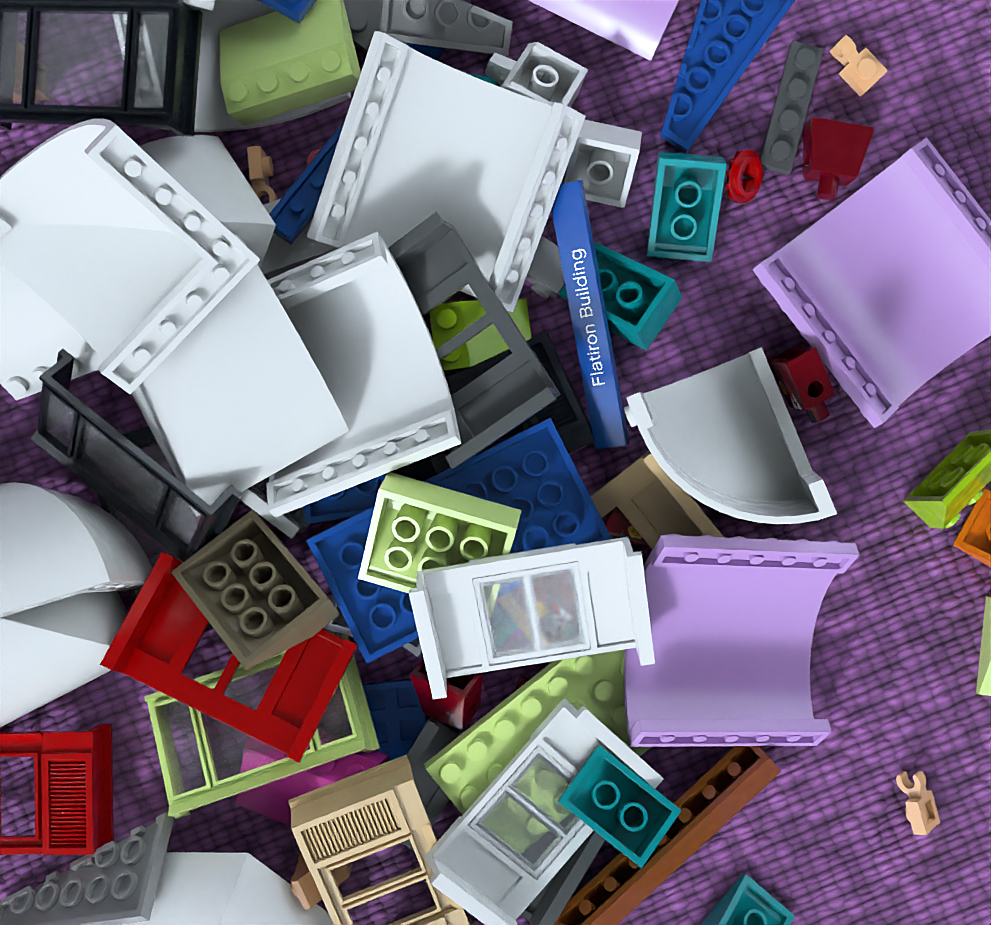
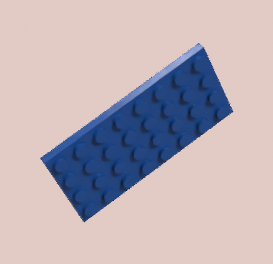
[306,418,612,663]

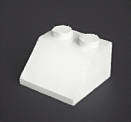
[564,120,642,208]

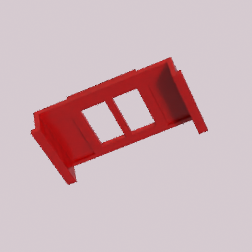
[100,552,358,763]
[0,723,114,855]

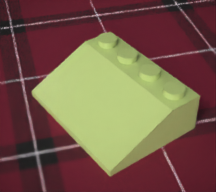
[219,0,361,125]
[358,472,522,617]

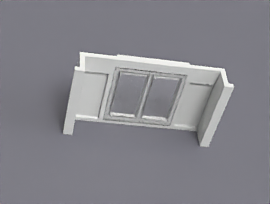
[409,537,655,699]
[424,698,663,925]

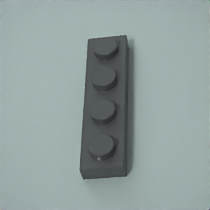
[760,40,824,176]

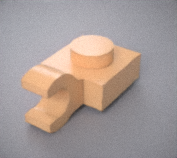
[830,35,888,97]
[247,146,278,202]
[896,771,940,835]

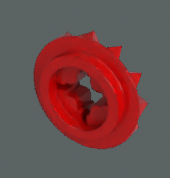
[723,150,763,204]

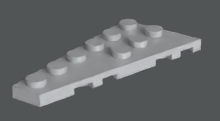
[0,812,174,925]

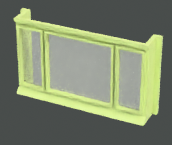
[144,631,380,819]

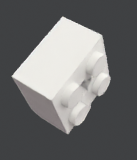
[485,42,588,107]

